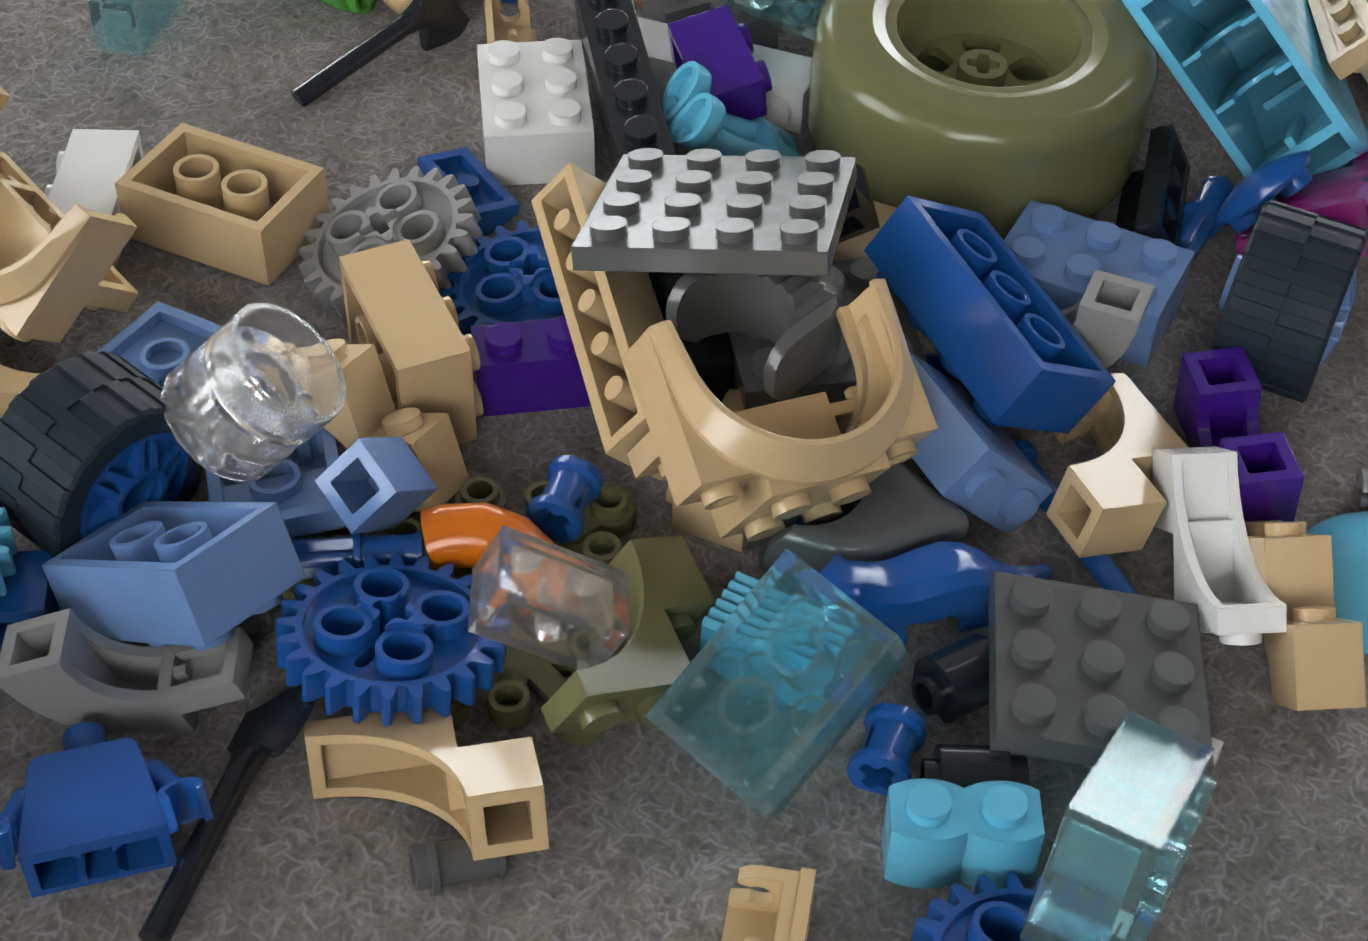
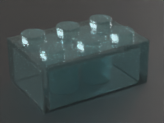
[645,548,909,823]
[1020,712,1218,941]

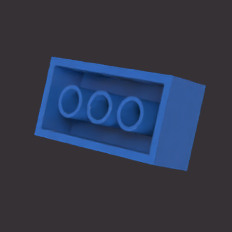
[864,195,1116,434]

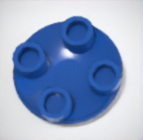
[1214,150,1313,234]

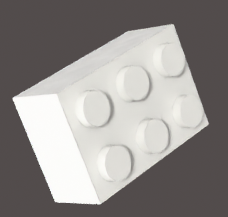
[477,38,595,186]

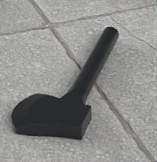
[291,0,470,107]
[139,685,315,941]

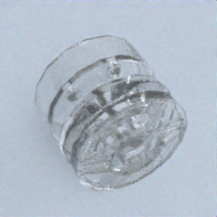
[161,303,346,483]

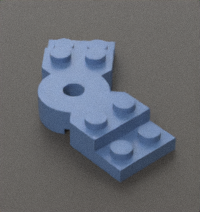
[96,301,346,538]

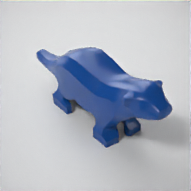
[804,541,1053,651]

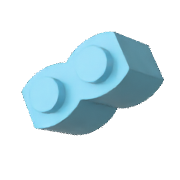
[882,779,1045,889]

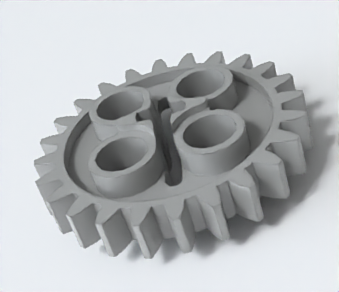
[298,166,482,319]

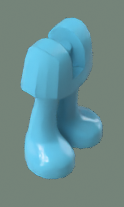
[661,61,801,156]

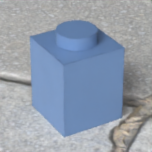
[314,437,438,534]

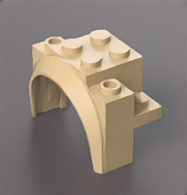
[0,86,139,343]
[624,279,938,541]

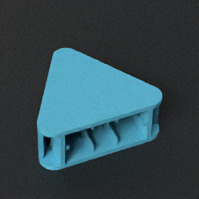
[1121,0,1368,201]

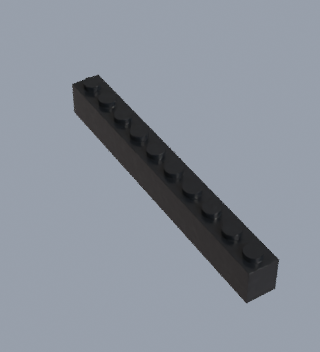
[575,0,734,402]

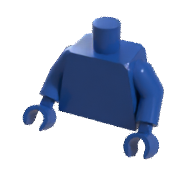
[0,722,214,898]

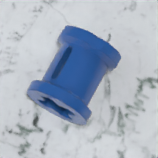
[526,455,604,543]
[847,702,927,796]

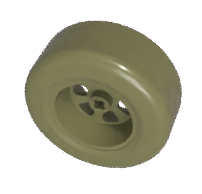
[808,0,1158,240]

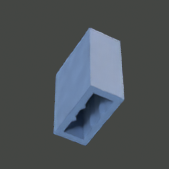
[909,351,1054,533]

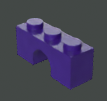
[1173,346,1304,522]

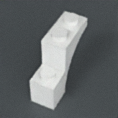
[1152,446,1287,646]

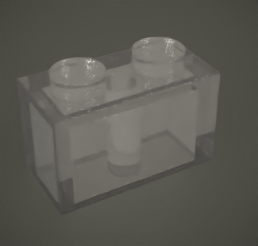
[468,525,629,670]

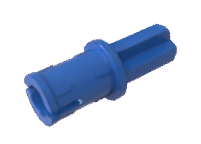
[1179,175,1234,260]
[292,531,425,579]

